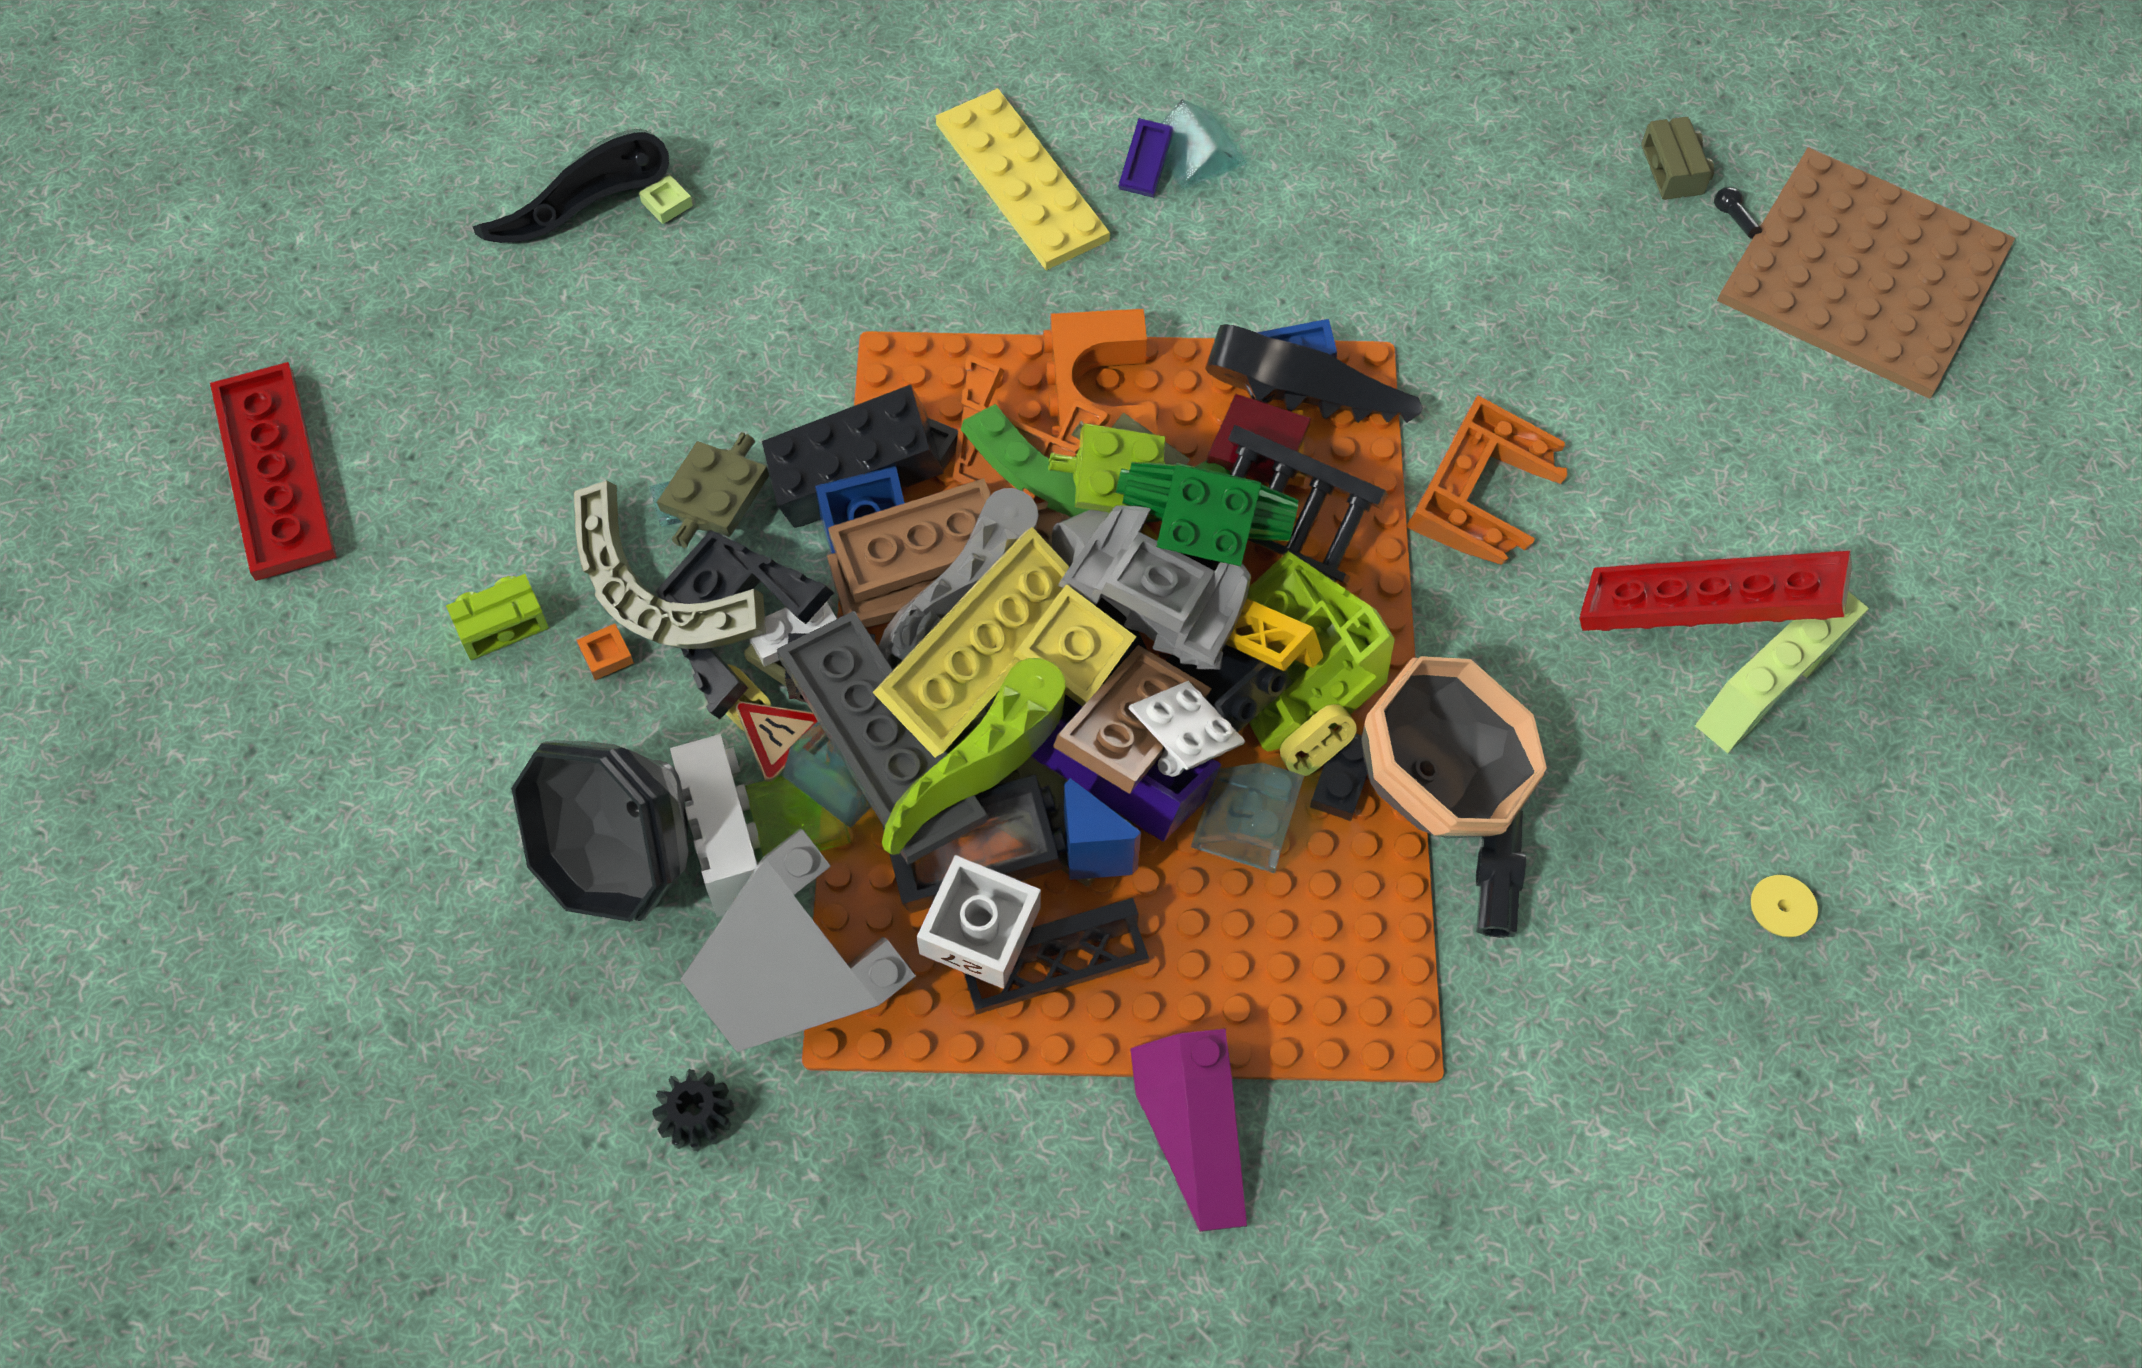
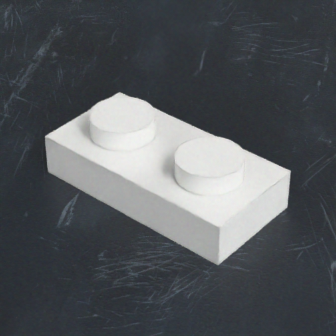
[749,602,837,667]

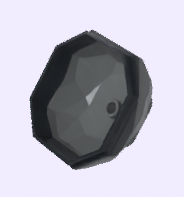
[511,740,688,922]

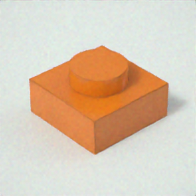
[576,623,634,680]

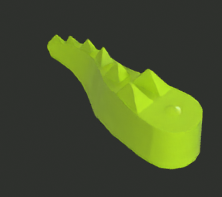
[882,658,1065,855]

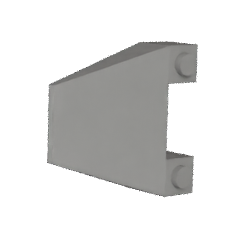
[680,829,916,1052]

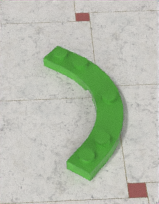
[961,404,1230,523]

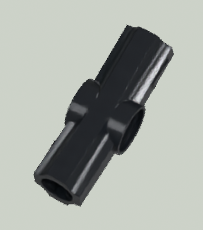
[1476,810,1526,938]

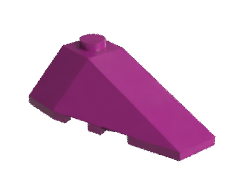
[1130,1028,1247,1232]

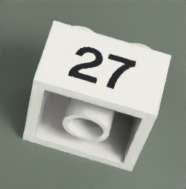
[917,855,1041,989]

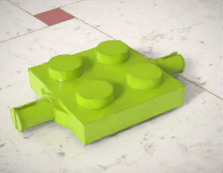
[1048,423,1165,520]

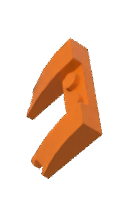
[1407,395,1567,565]

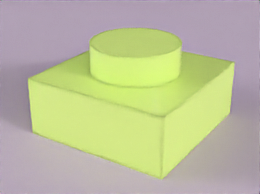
[639,174,693,224]

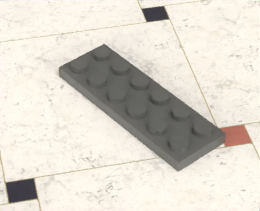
[777,611,987,864]

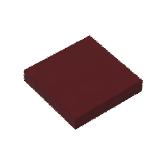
[1207,393,1311,483]

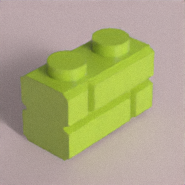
[446,574,549,661]

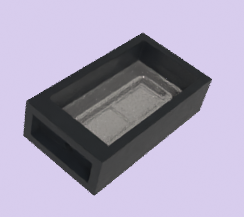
[882,774,1068,913]

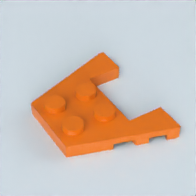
[953,354,1111,504]

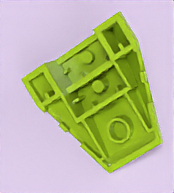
[1236,551,1395,752]

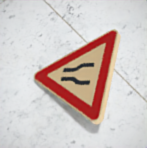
[736,702,823,782]

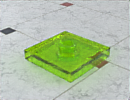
[745,763,851,857]

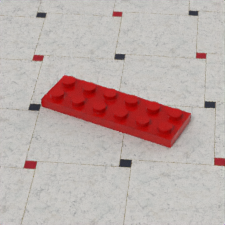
[210,362,337,581]
[1579,551,1852,631]

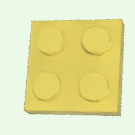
[1013,584,1136,707]

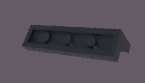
[963,898,1149,1015]

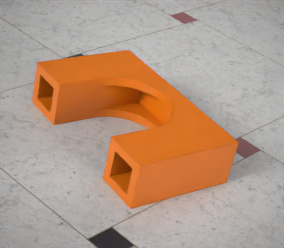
[1043,309,1158,438]

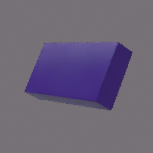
[1118,118,1174,198]

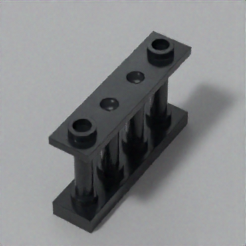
[1228,425,1388,584]

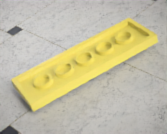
[936,88,1110,270]
[873,527,1069,758]

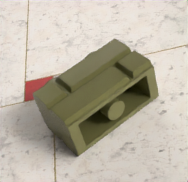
[1641,117,1714,200]

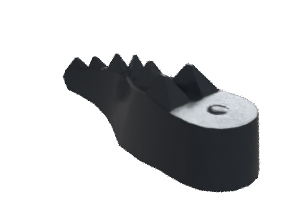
[473,129,669,243]
[1205,324,1423,423]

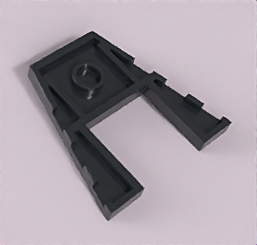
[656,530,834,719]

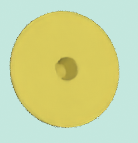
[1751,875,1818,937]

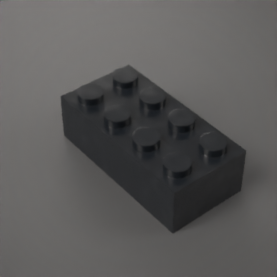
[762,384,944,528]

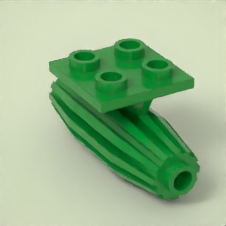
[1116,462,1299,567]

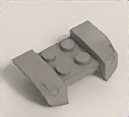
[1058,505,1251,666]

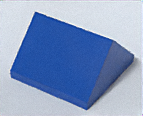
[815,466,905,554]
[1064,778,1141,880]

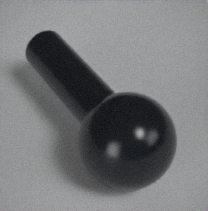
[1714,187,1762,239]

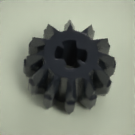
[652,1069,734,1152]

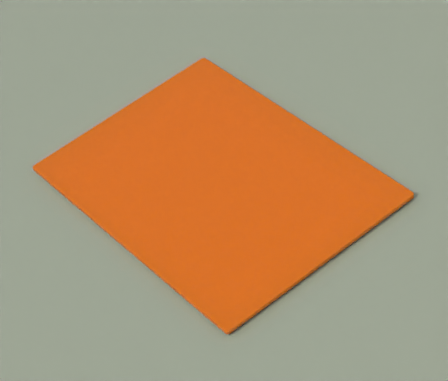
[802,331,1444,1083]

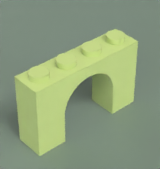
[1695,591,1869,753]

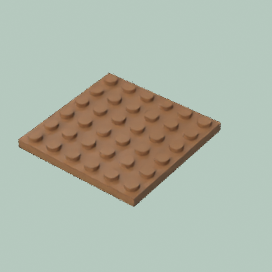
[1717,147,2015,399]

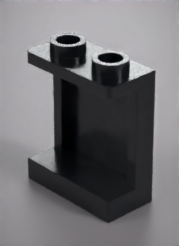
[1165,644,1292,732]

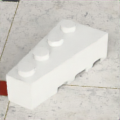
[670,734,762,917]

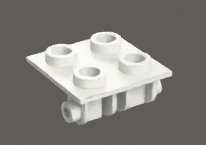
[1128,681,1245,777]

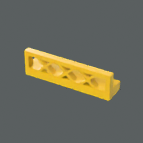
[1226,598,1324,671]

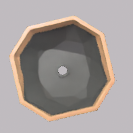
[1361,656,1547,839]

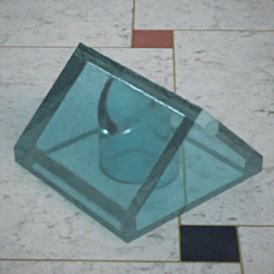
[1161,99,1247,190]

